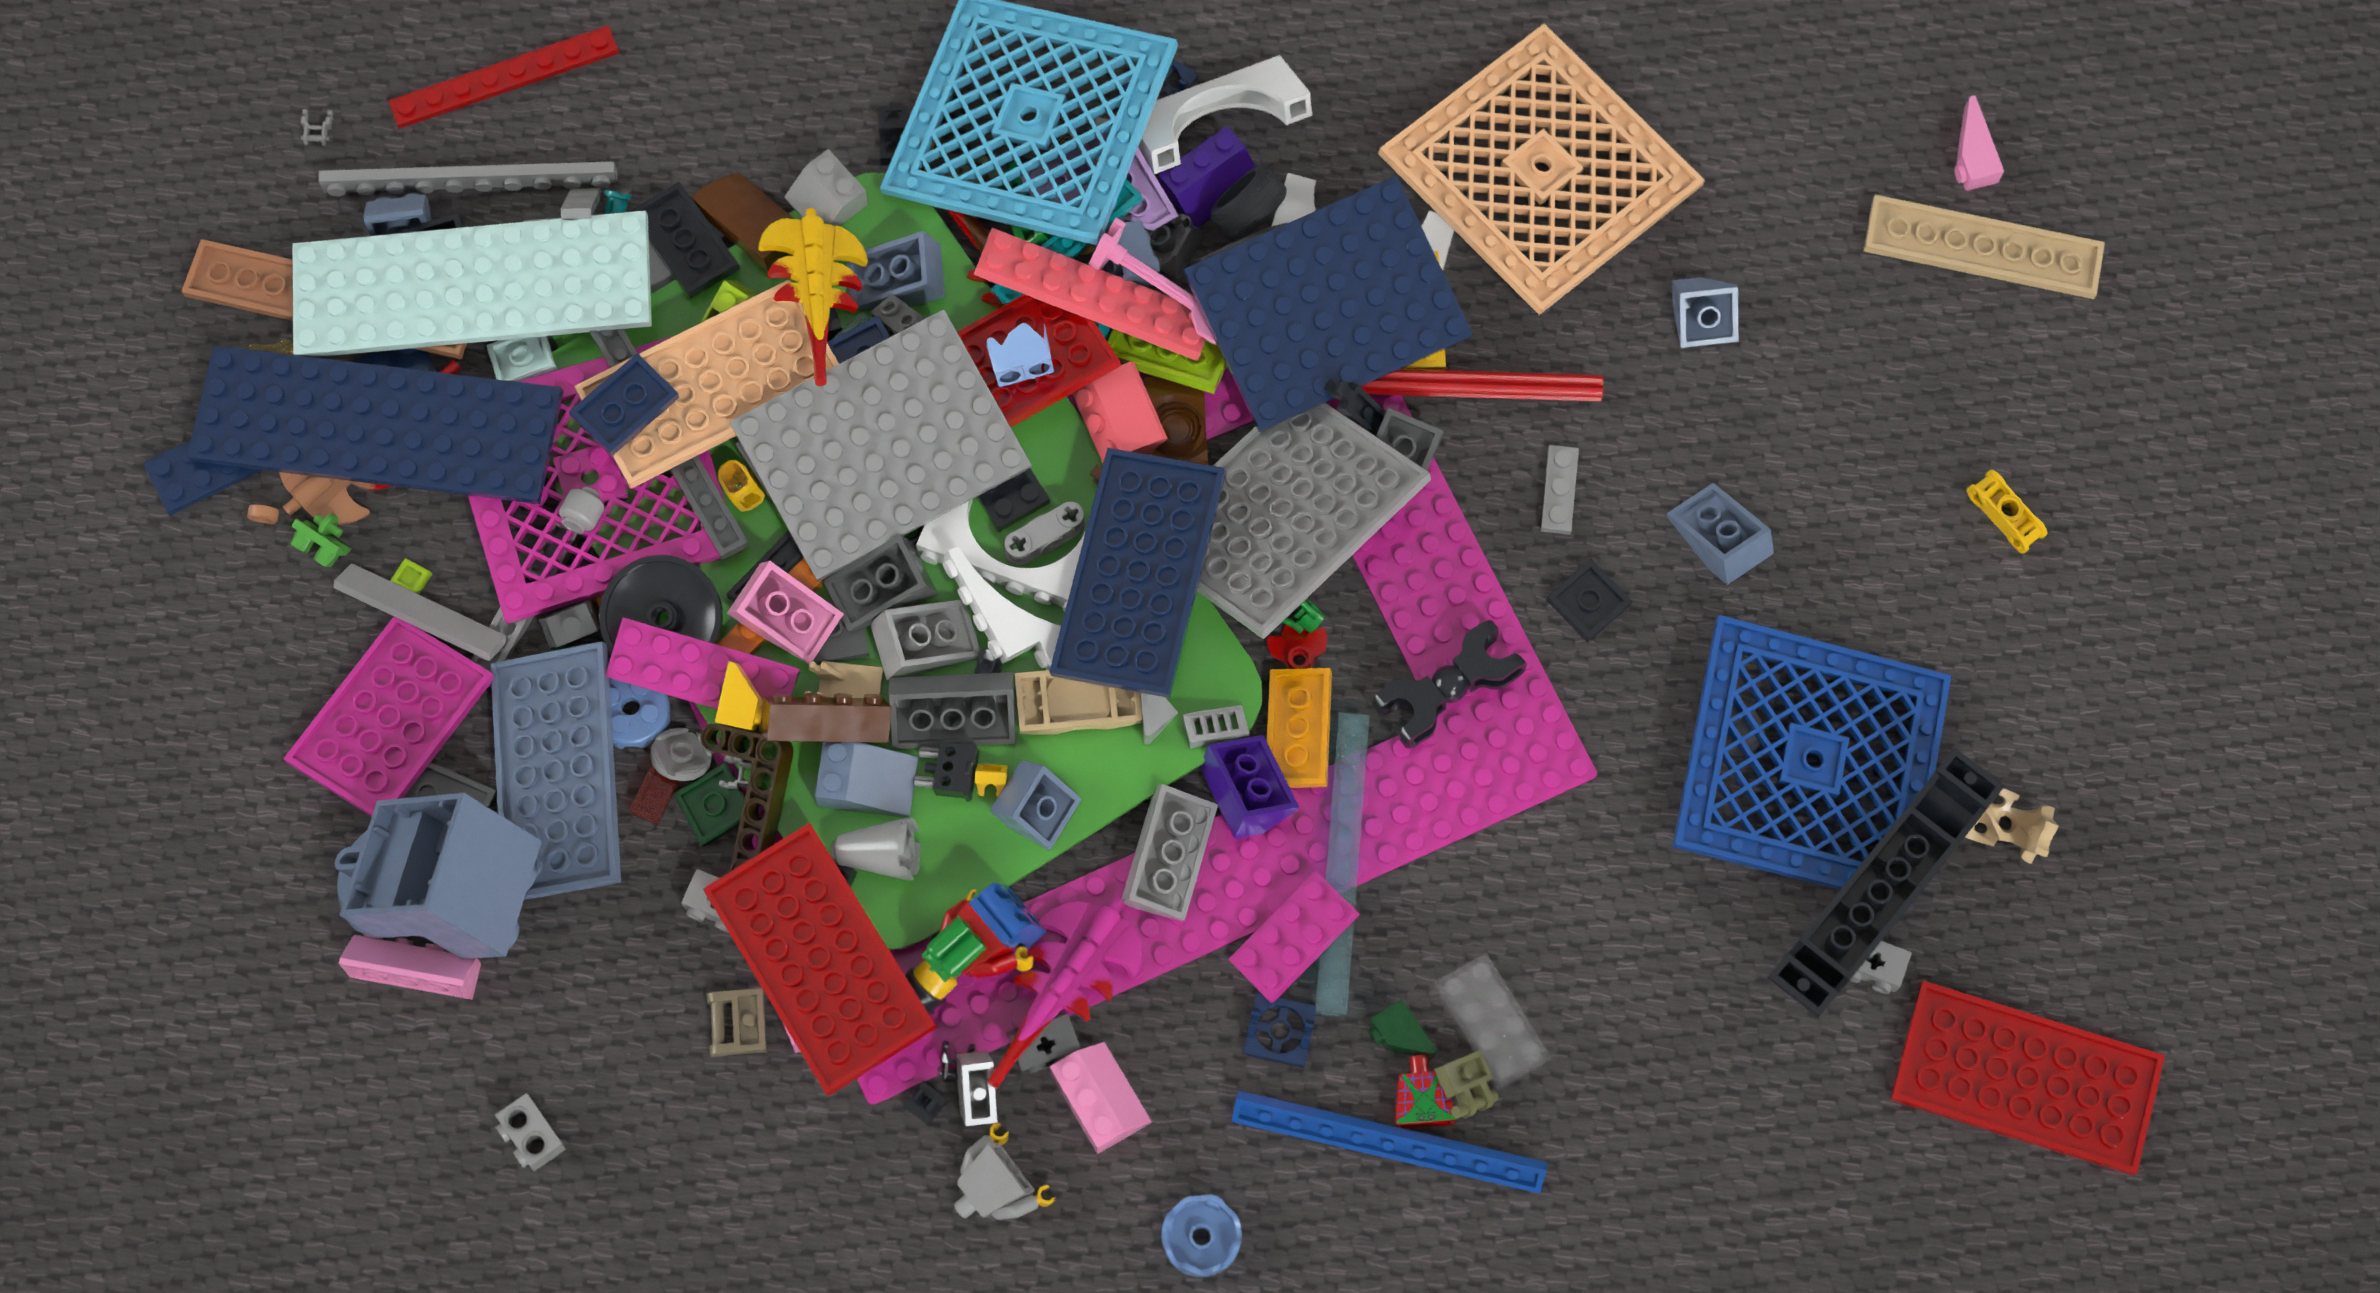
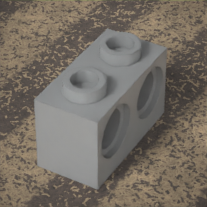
[495,1093,566,1171]

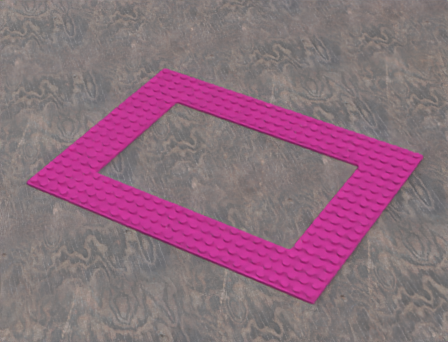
[689,366,1597,1105]

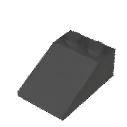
[823,534,938,633]

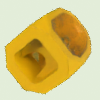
[718,460,765,512]

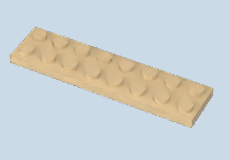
[1864,195,2105,299]

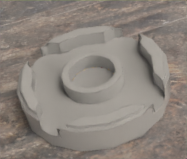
[650,728,713,781]

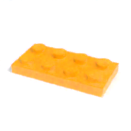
[1267,668,1332,788]

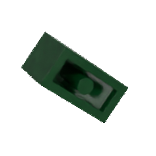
[1368,999,1437,1059]

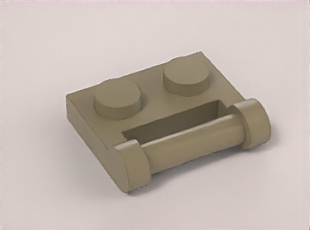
[707,988,767,1057]

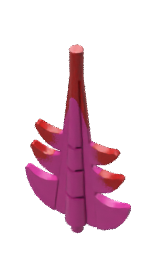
[987,898,1143,1088]

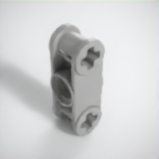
[1004,502,1084,567]

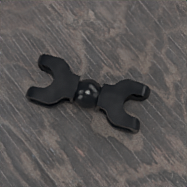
[1372,620,1527,749]

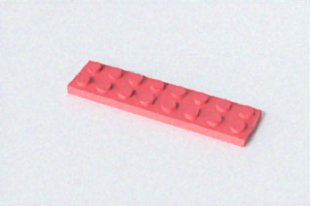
[974,228,1205,361]

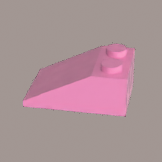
[727,561,843,664]

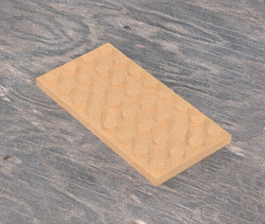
[574,279,839,489]

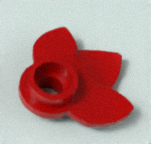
[1267,617,1327,669]

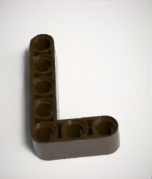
[700,723,794,872]

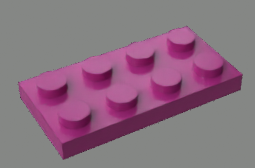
[1228,870,1360,1004]

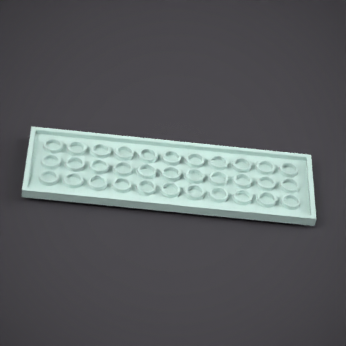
[293,211,652,357]

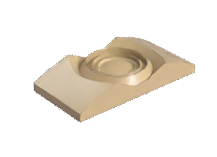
[1014,670,1143,735]

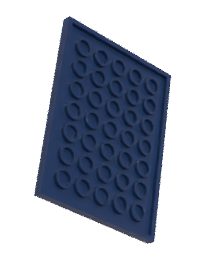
[1183,175,1473,433]

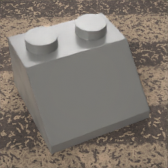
[785,149,868,227]

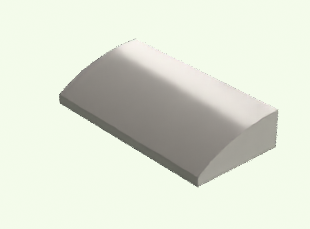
[1121,784,1218,921]

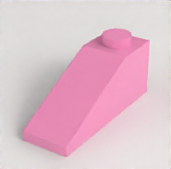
[1955,95,2004,191]

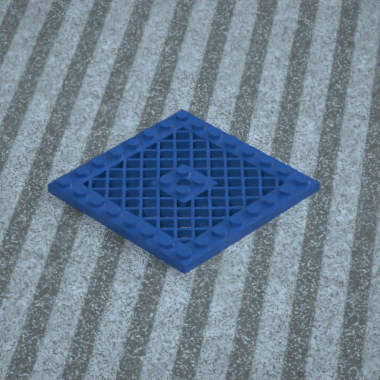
[1672,615,1952,907]

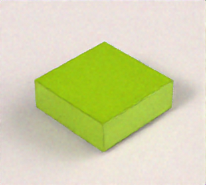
[390,558,432,595]

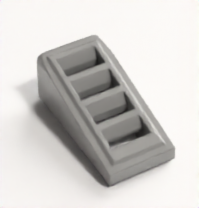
[1182,705,1249,749]

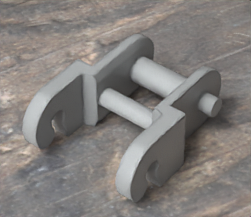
[301,109,333,146]
[719,755,752,790]

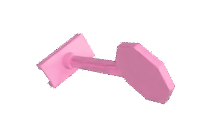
[1088,218,1217,344]

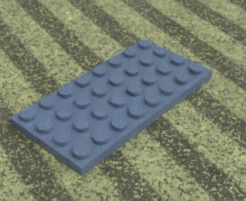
[490,642,621,900]

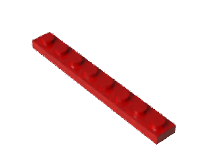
[388,25,619,129]

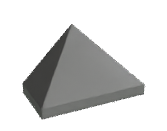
[1140,693,1178,745]

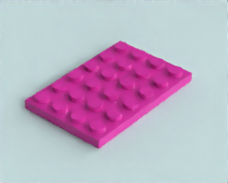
[283,617,494,817]

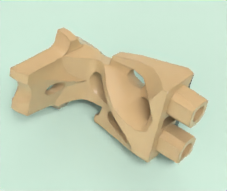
[1965,788,2058,864]

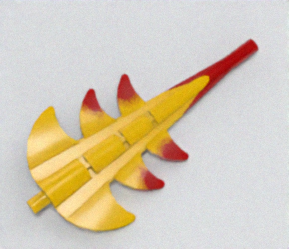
[758,208,868,386]

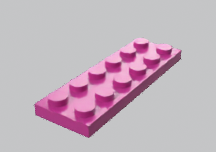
[606,618,801,709]

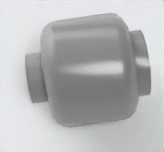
[559,487,604,534]

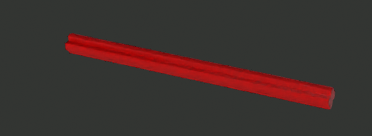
[1362,369,1604,402]

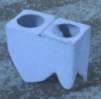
[986,323,1054,387]

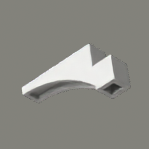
[943,545,1061,670]

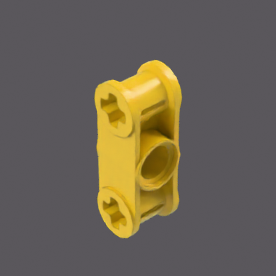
[1967,470,2047,554]

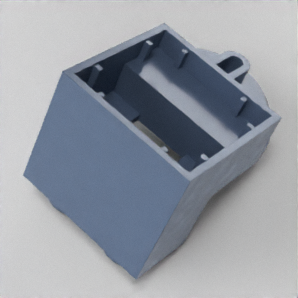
[335,793,542,959]

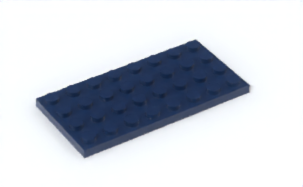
[1049,448,1226,698]

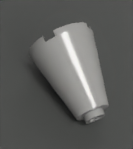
[831,818,921,880]

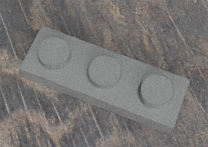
[1541,445,1579,535]

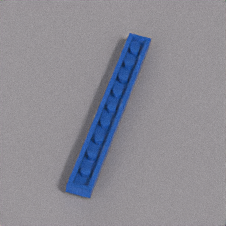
[1231,1090,1548,1194]

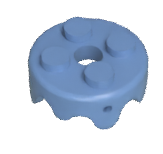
[609,678,670,749]
[1162,1194,1242,1277]

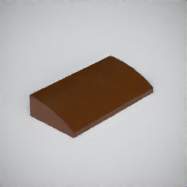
[691,172,794,272]

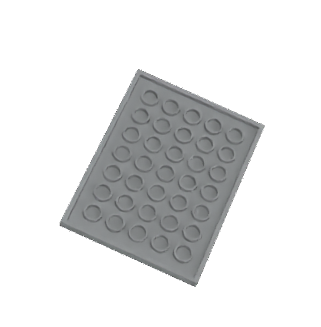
[730,309,1032,582]
[1197,403,1431,639]

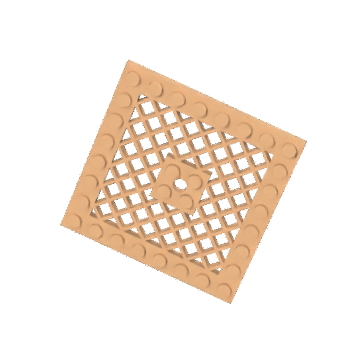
[1378,24,1705,315]

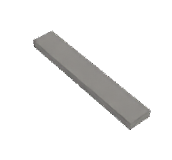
[334,563,506,661]

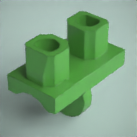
[291,513,351,567]

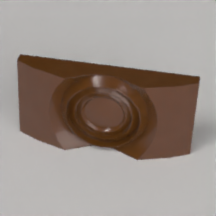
[1144,377,1208,462]

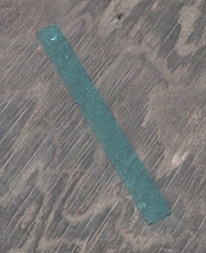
[1315,712,1370,1017]

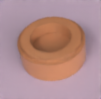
[247,504,279,524]

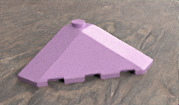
[1019,116,1178,231]

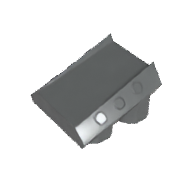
[1144,214,1204,278]

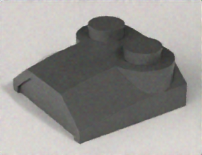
[1376,408,1444,471]

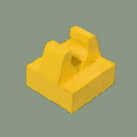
[975,763,1008,797]

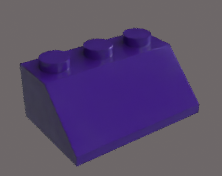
[1158,126,1255,228]
[1200,735,1299,839]

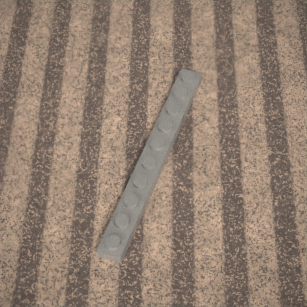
[319,162,617,196]

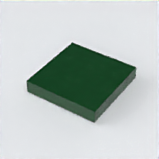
[673,762,746,847]

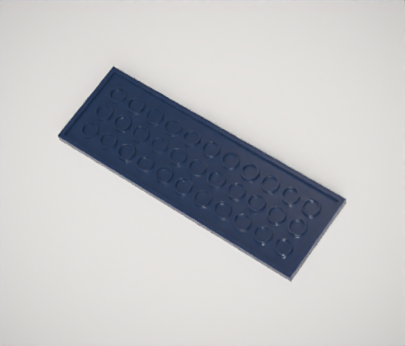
[187,345,564,504]

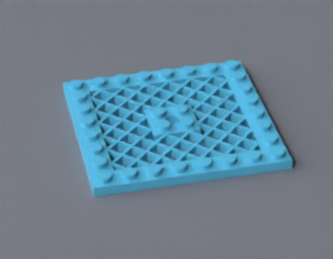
[880,0,1178,245]

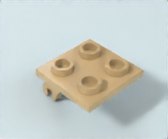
[805,661,883,698]

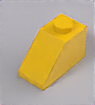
[715,661,763,731]

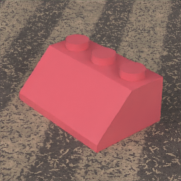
[1072,362,1168,463]

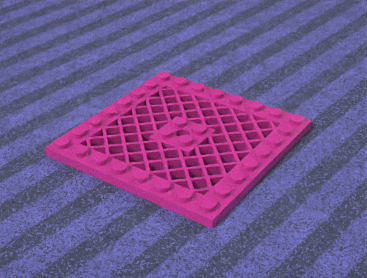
[468,336,741,624]

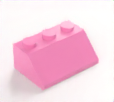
[1049,1042,1152,1154]

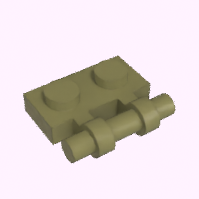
[1434,1050,1499,1119]

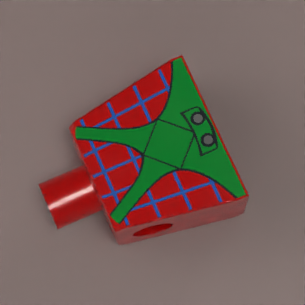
[1394,1055,1457,1129]

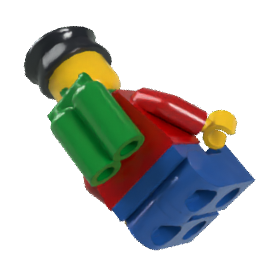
[905,882,1047,1015]

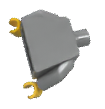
[954,1123,1055,1220]

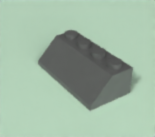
[889,672,1016,749]

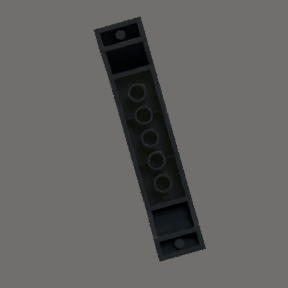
[1768,748,2005,1018]

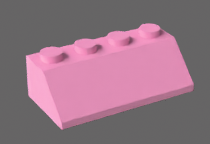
[338,935,481,1000]

